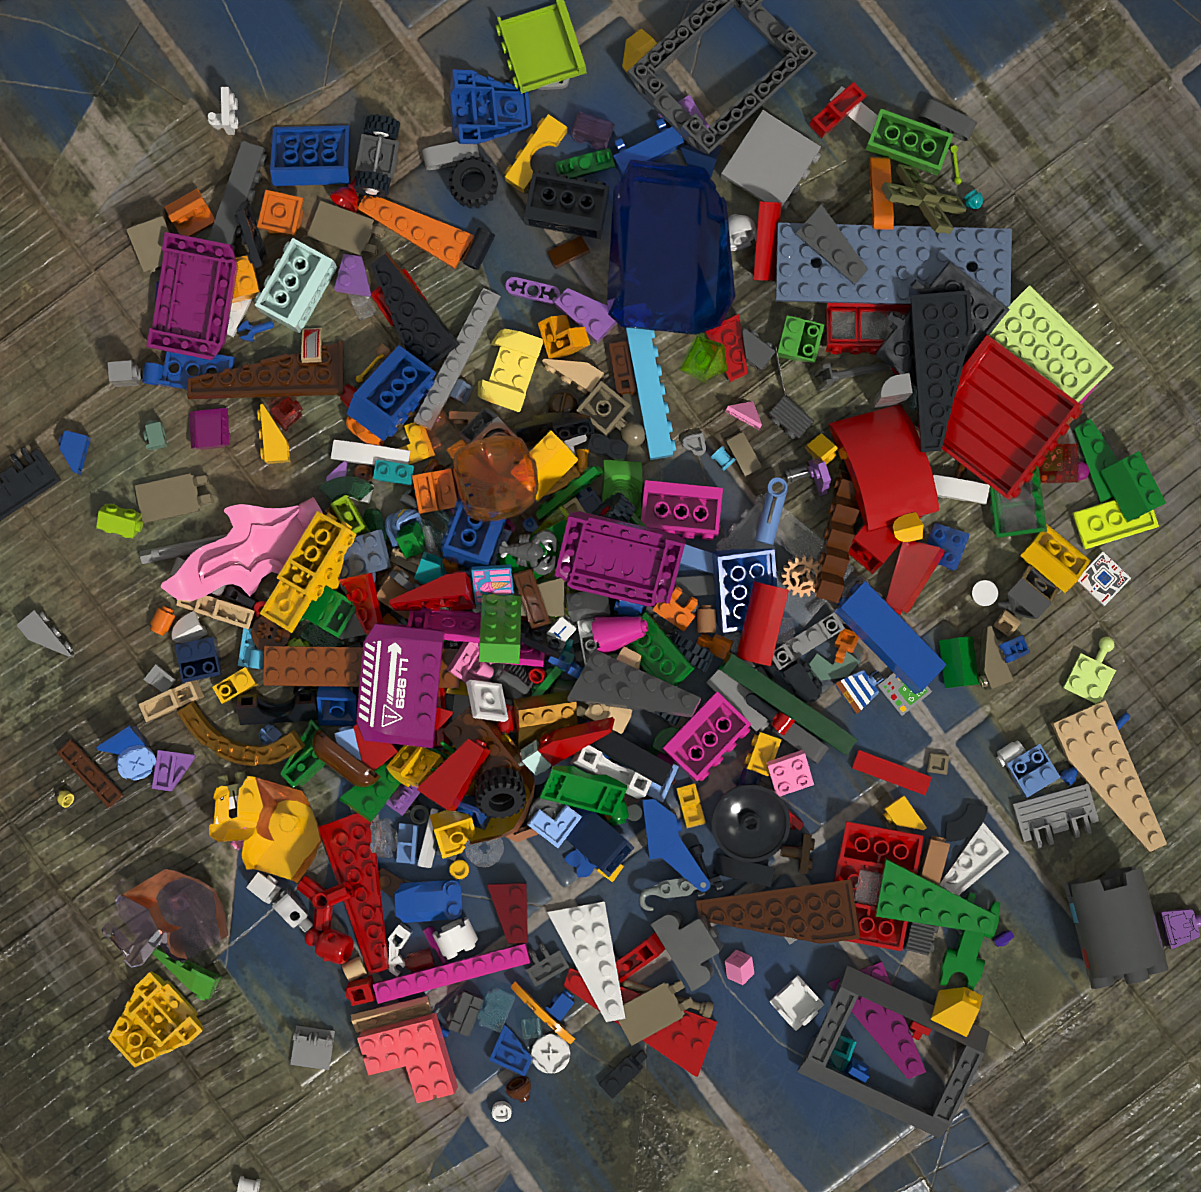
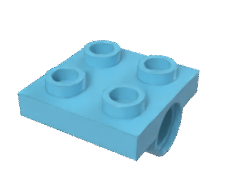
[238,628,272,669]

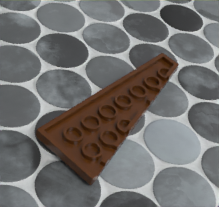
[187,341,344,399]

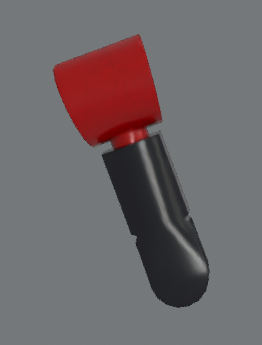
[223,584,266,618]
[745,693,795,735]

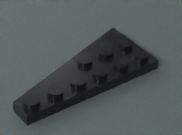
[371,252,460,367]

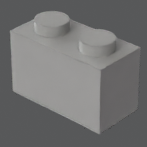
[108,360,142,387]

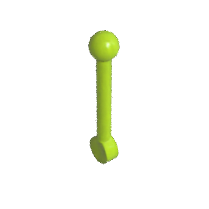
[950,145,962,185]

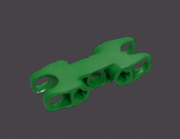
[939,892,1001,991]

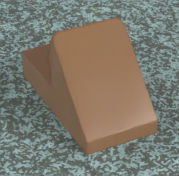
[449,411,480,425]

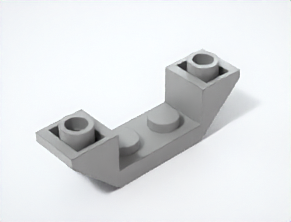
[772,612,845,670]

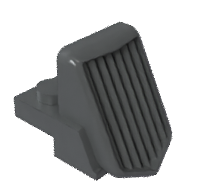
[490,664,542,701]

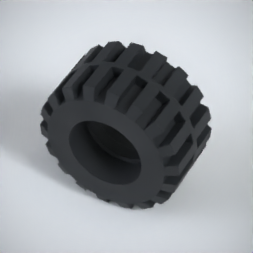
[449,156,498,209]
[474,767,526,819]

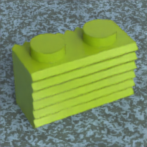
[331,495,369,537]

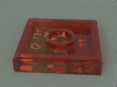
[1039,444,1079,484]

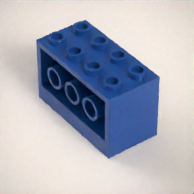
[346,345,436,441]
[441,477,514,569]

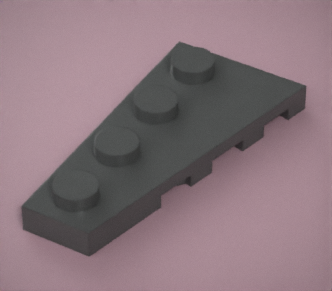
[796,204,868,285]

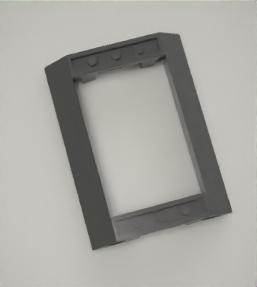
[627,0,817,154]
[797,965,989,1138]

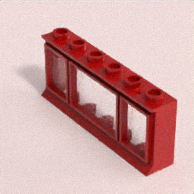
[825,303,911,355]

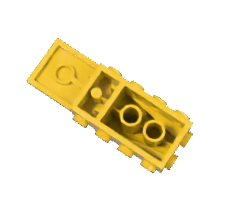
[260,511,357,633]

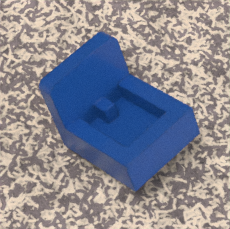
[844,1057,870,1083]

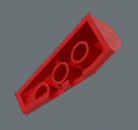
[389,571,476,611]

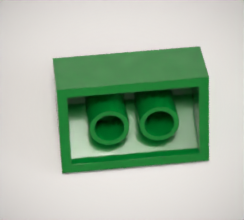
[1100,451,1166,523]

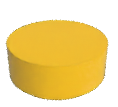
[450,860,469,879]

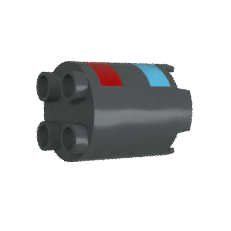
[1064,866,1168,989]

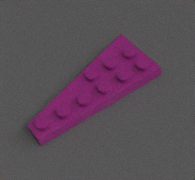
[827,961,926,1079]

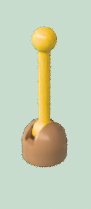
[355,343,392,383]

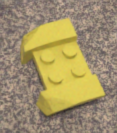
[478,329,543,412]

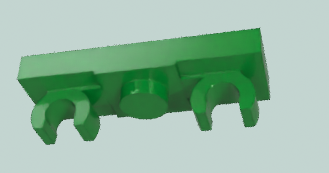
[555,148,615,179]

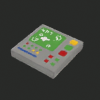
[877,673,932,716]

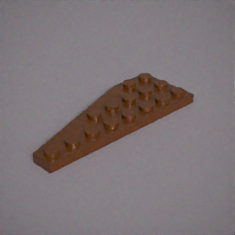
[696,879,860,944]

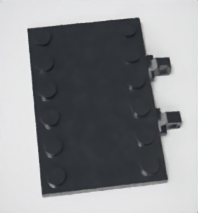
[875,261,1010,386]

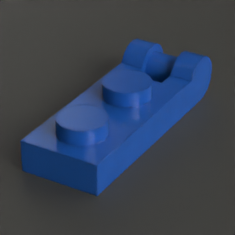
[998,635,1030,663]

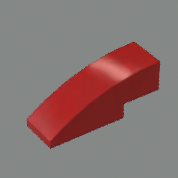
[809,82,867,139]

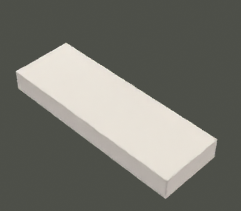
[417,808,443,868]

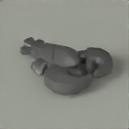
[498,530,558,575]

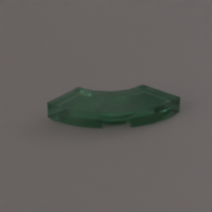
[319,476,374,502]

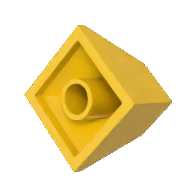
[931,987,983,1037]

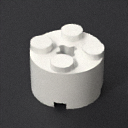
[432,917,478,959]

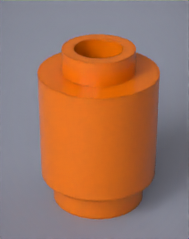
[150,605,176,636]

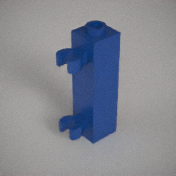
[613,118,685,177]

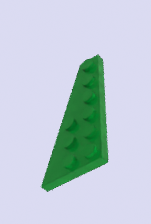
[875,858,996,934]

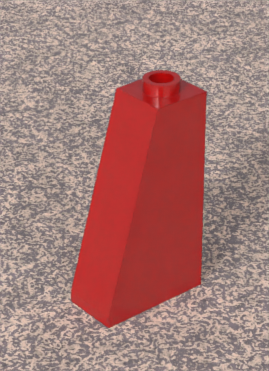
[886,541,945,615]
[417,738,491,811]

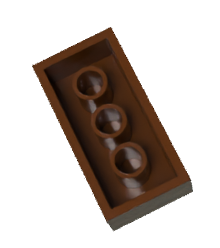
[442,706,526,776]

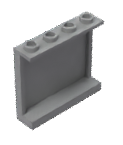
[721,110,822,212]

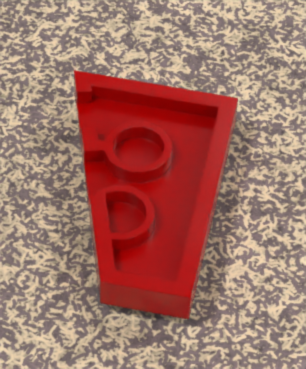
[339,573,383,634]

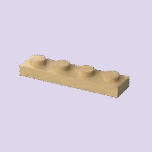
[351,996,432,1033]

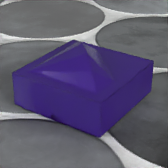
[992,929,1014,947]

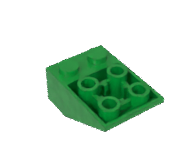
[302,586,356,638]

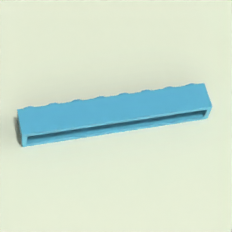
[622,303,676,461]

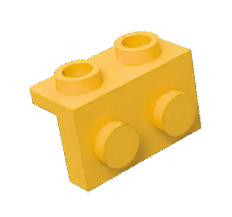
[744,732,781,776]

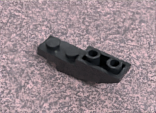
[515,412,595,443]

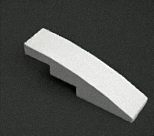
[331,440,410,466]
[933,475,990,504]

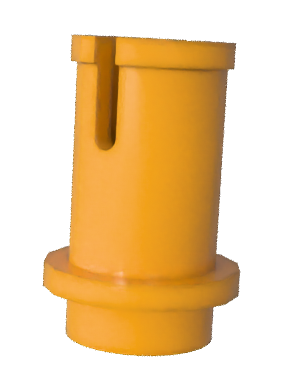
[575,449,589,474]

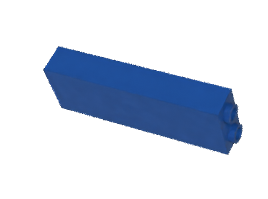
[834,581,946,694]

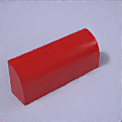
[753,201,782,281]
[736,581,789,666]

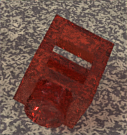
[270,396,303,432]

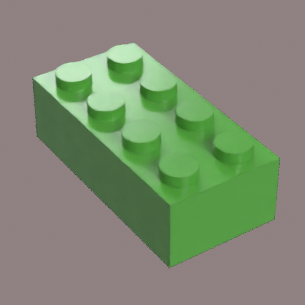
[865,109,953,176]
[479,594,521,664]

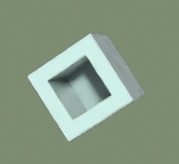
[521,740,552,776]

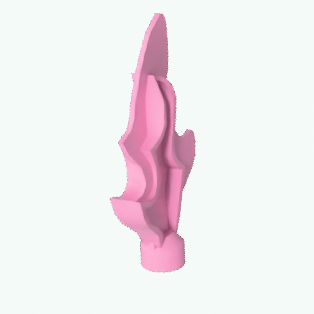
[161,497,323,601]

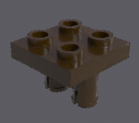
[780,833,815,874]

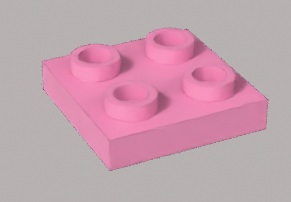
[447,642,494,685]
[766,750,814,796]

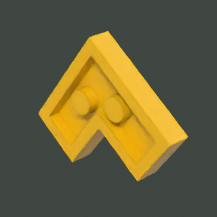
[398,422,436,465]

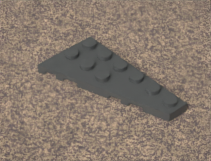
[567,649,701,717]

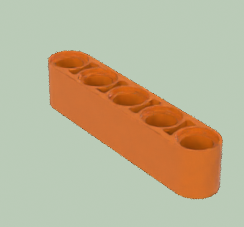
[869,157,894,230]

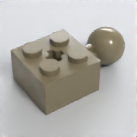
[576,381,646,447]

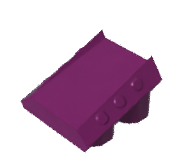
[189,408,231,450]

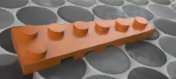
[358,195,474,269]

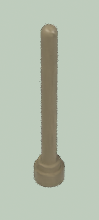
[622,979,714,1018]

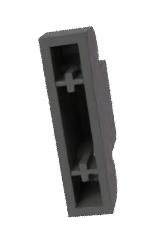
[651,911,723,991]

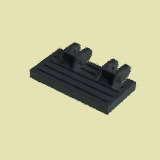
[0,446,61,521]

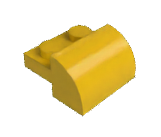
[386,745,444,788]

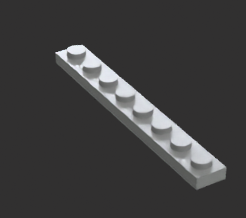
[414,288,501,431]

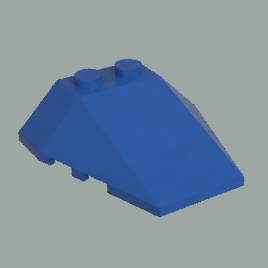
[449,69,532,144]

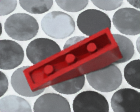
[538,717,615,766]

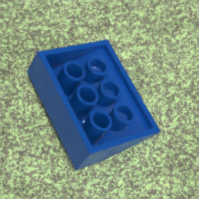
[270,125,350,186]
[712,549,777,633]

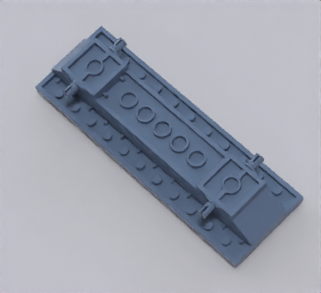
[776,223,1012,307]

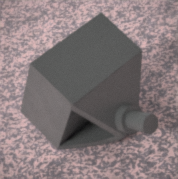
[998,564,1060,619]

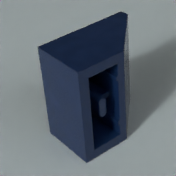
[175,637,221,683]

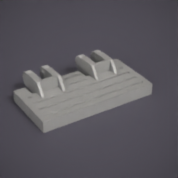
[1012,784,1099,848]

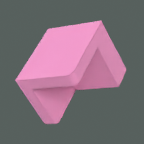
[725,950,754,985]

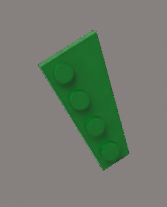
[1073,418,1119,504]
[339,756,402,822]

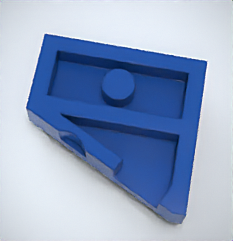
[489,1025,533,1076]

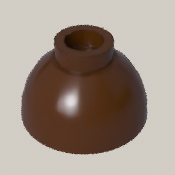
[505,1076,531,1103]

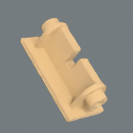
[390,546,422,573]

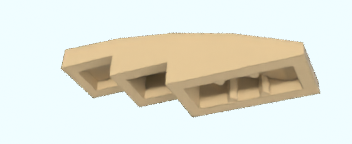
[176,595,255,629]

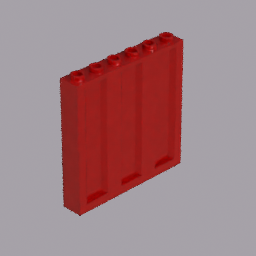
[916,335,1083,500]

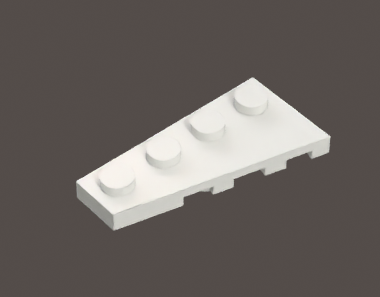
[939,823,1009,895]

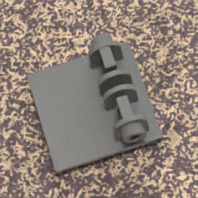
[290,1025,335,1070]

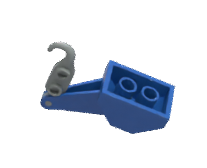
[639,798,710,911]

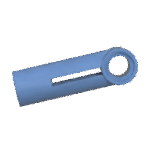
[755,477,788,545]

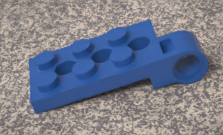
[142,351,235,390]

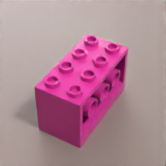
[641,480,723,541]
[661,691,751,781]

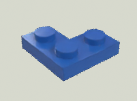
[545,655,584,679]

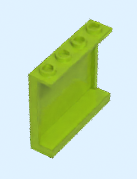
[495,0,587,94]

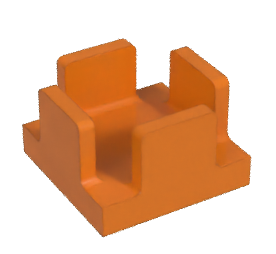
[257,190,304,238]

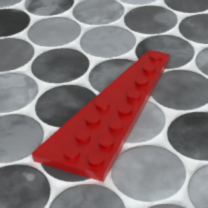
[563,968,717,1077]

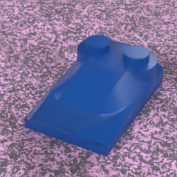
[394,879,462,923]

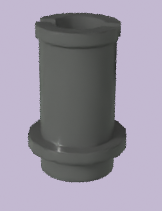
[784,464,810,483]

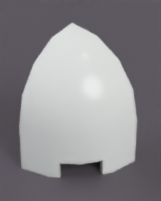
[172,611,208,643]

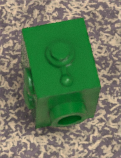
[395,521,428,558]

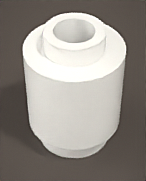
[996,740,1026,768]

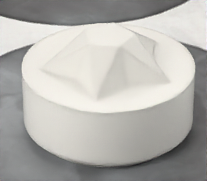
[492,1101,512,1122]

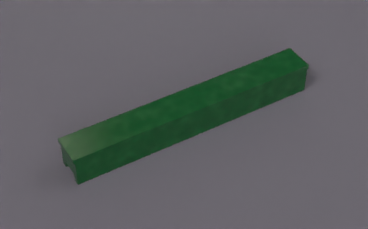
[718,652,858,755]

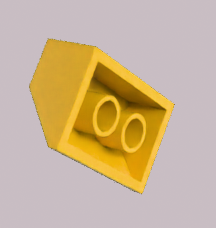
[510,431,578,501]
[1020,524,1091,593]

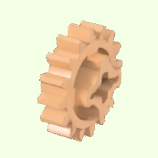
[781,554,819,597]

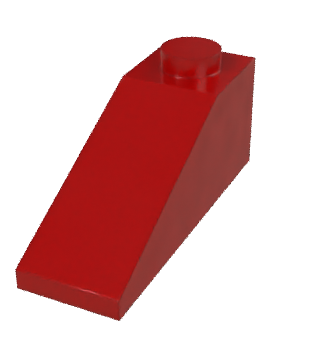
[616,932,666,984]

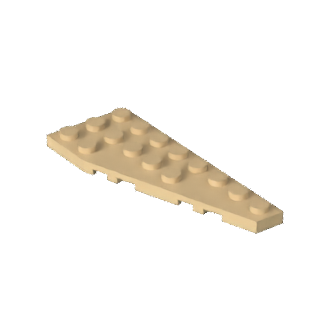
[1051,700,1167,852]

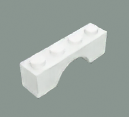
[570,745,652,799]

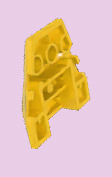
[108,971,204,1067]

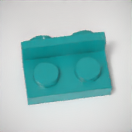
[373,460,414,486]

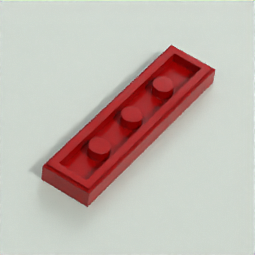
[852,750,932,795]

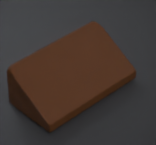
[547,235,590,269]

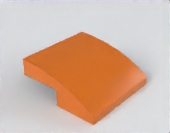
[412,468,458,514]

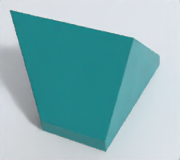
[829,1034,856,1071]

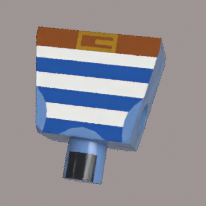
[834,670,884,714]

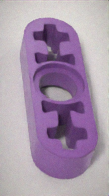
[506,277,560,305]

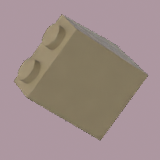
[126,209,172,273]

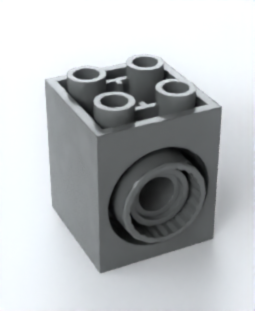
[458,407,527,475]

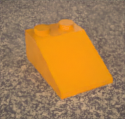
[232,255,261,303]

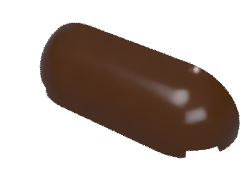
[312,729,381,787]

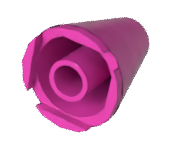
[592,617,648,655]

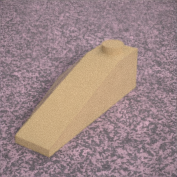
[584,647,642,734]

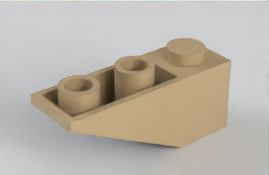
[543,359,604,395]

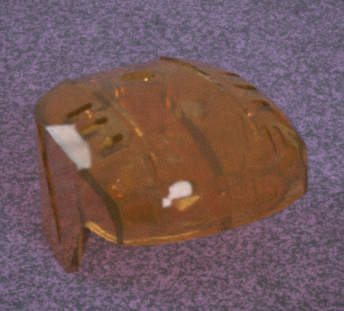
[453,436,539,522]

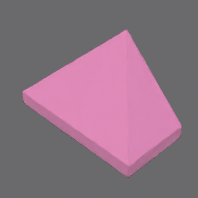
[725,401,762,430]

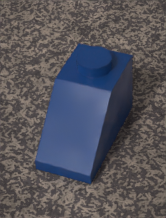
[59,430,91,475]

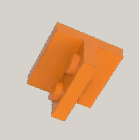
[164,188,215,237]

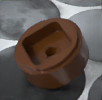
[353,464,373,484]

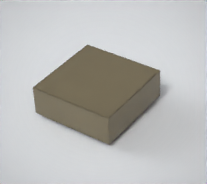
[927,753,949,775]

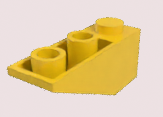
[257,404,290,464]

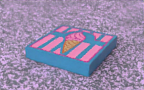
[471,564,515,604]

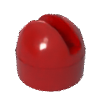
[529,667,545,684]

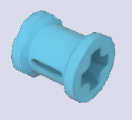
[710,446,736,471]

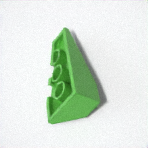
[146,943,222,1001]

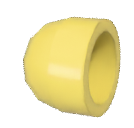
[57,790,74,808]

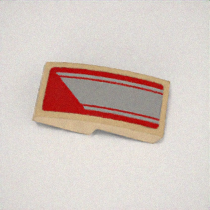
[301,328,322,363]

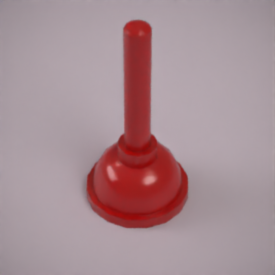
[330,177,359,213]

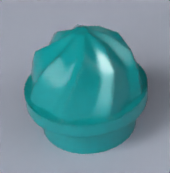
[963,189,983,209]

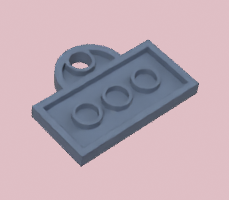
[339,530,391,594]

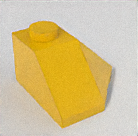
[622,29,657,77]
[429,810,476,859]

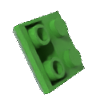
[777,315,825,362]

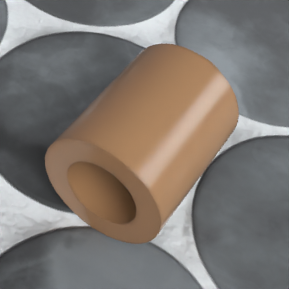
[697,605,716,633]

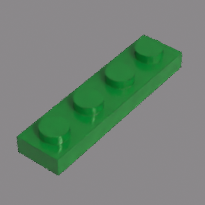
[535,466,604,519]

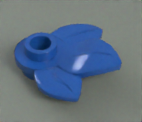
[565,849,596,877]

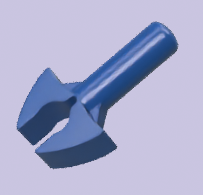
[237,320,274,342]

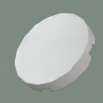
[531,1033,570,1073]

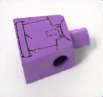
[1157,908,1201,949]

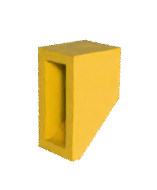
[883,795,927,830]

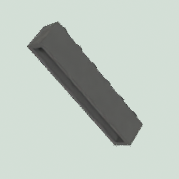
[208,141,268,253]

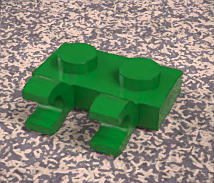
[531,666,563,696]

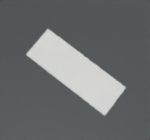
[830,86,878,134]

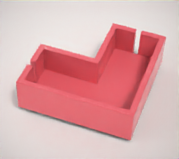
[357,1013,458,1103]

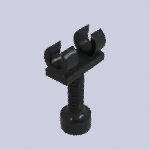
[688,844,724,899]

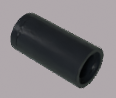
[461,227,495,270]

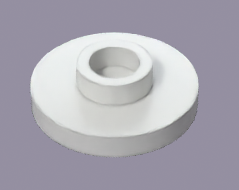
[972,580,998,606]

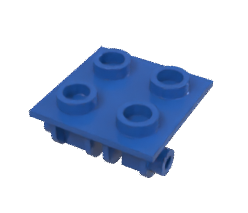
[927,523,970,571]

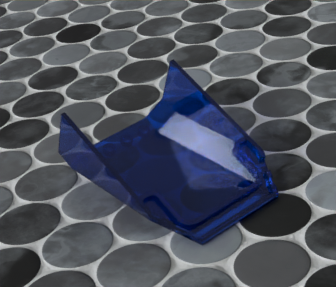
[607,160,735,335]

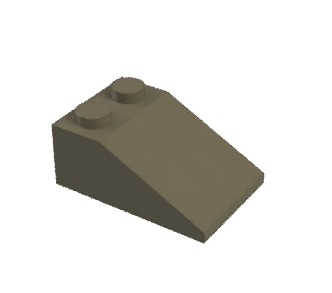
[978,626,1013,690]

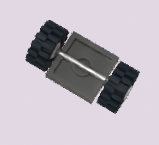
[354,114,400,198]

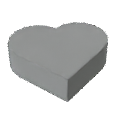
[682,432,706,456]

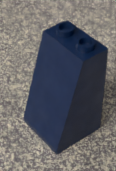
[566,806,634,877]

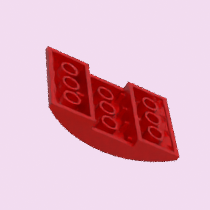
[828,404,939,531]
[833,821,924,951]

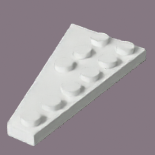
[547,902,626,1022]

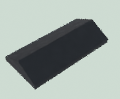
[593,729,674,787]

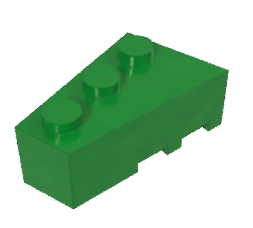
[280,720,328,790]

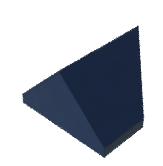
[680,144,722,183]

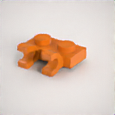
[652,585,698,631]

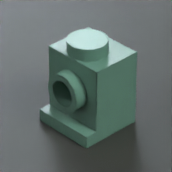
[143,420,169,451]

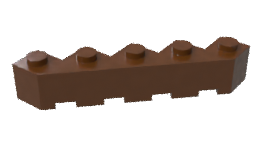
[813,471,859,603]

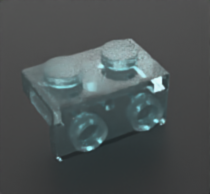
[477,987,516,1033]

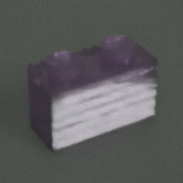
[571,111,615,150]

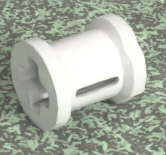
[237,1176,261,1192]

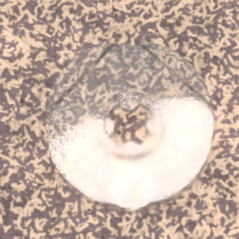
[370,818,398,858]
[465,838,504,867]

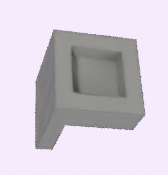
[143,664,177,693]

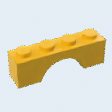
[504,114,568,194]

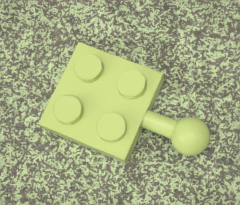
[1063,637,1116,704]

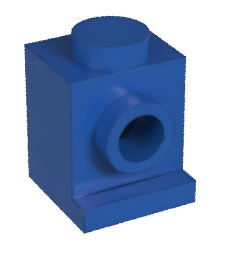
[545,989,575,1021]

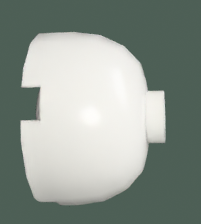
[720,214,757,251]

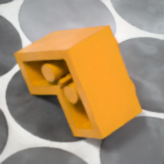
[538,315,590,359]

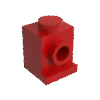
[345,975,376,1006]

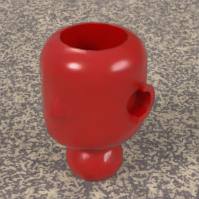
[305,928,354,964]

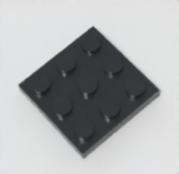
[235,200,267,268]

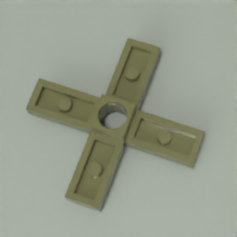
[881,164,967,234]

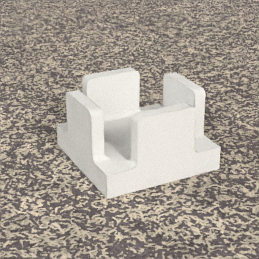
[769,975,825,1031]

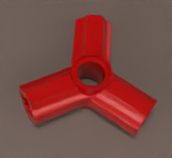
[296,875,353,931]

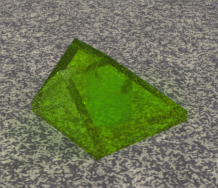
[680,336,727,384]

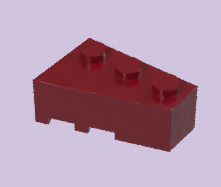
[487,882,528,943]

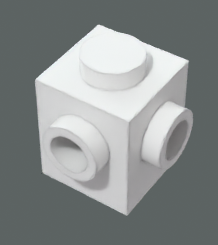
[246,872,281,904]

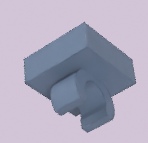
[450,379,473,405]

